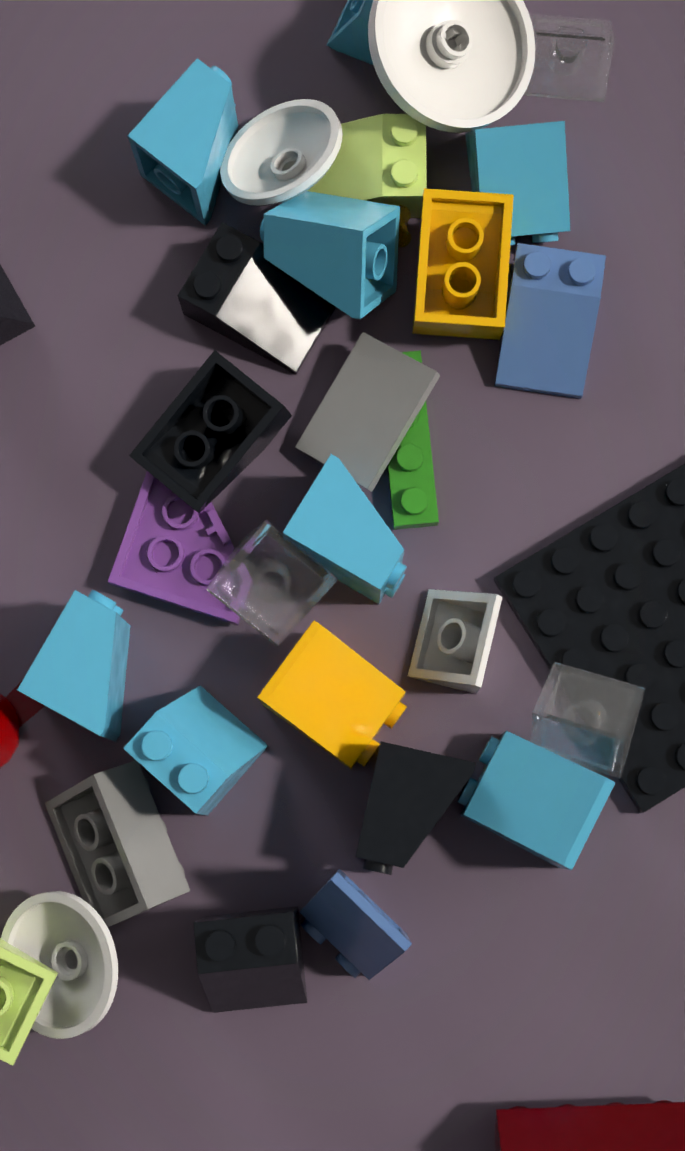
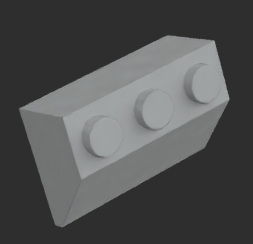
[45,760,190,928]

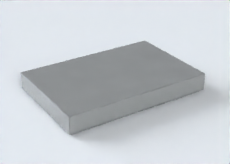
[295,332,440,492]

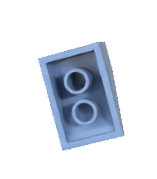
[494,243,606,399]
[300,869,412,980]

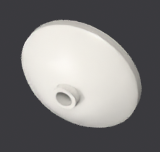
[220,99,343,206]
[1,891,118,1039]

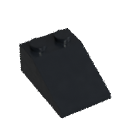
[177,222,336,375]
[129,350,292,513]

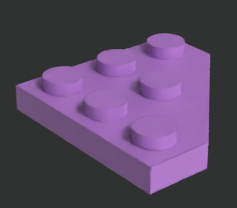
[108,471,252,626]

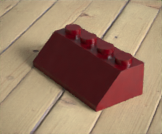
[495,1100,685,1151]

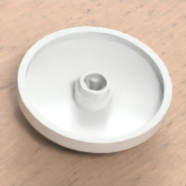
[368,0,535,133]

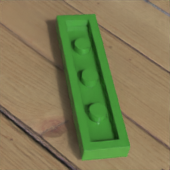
[387,350,439,530]

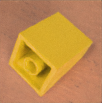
[257,620,407,770]

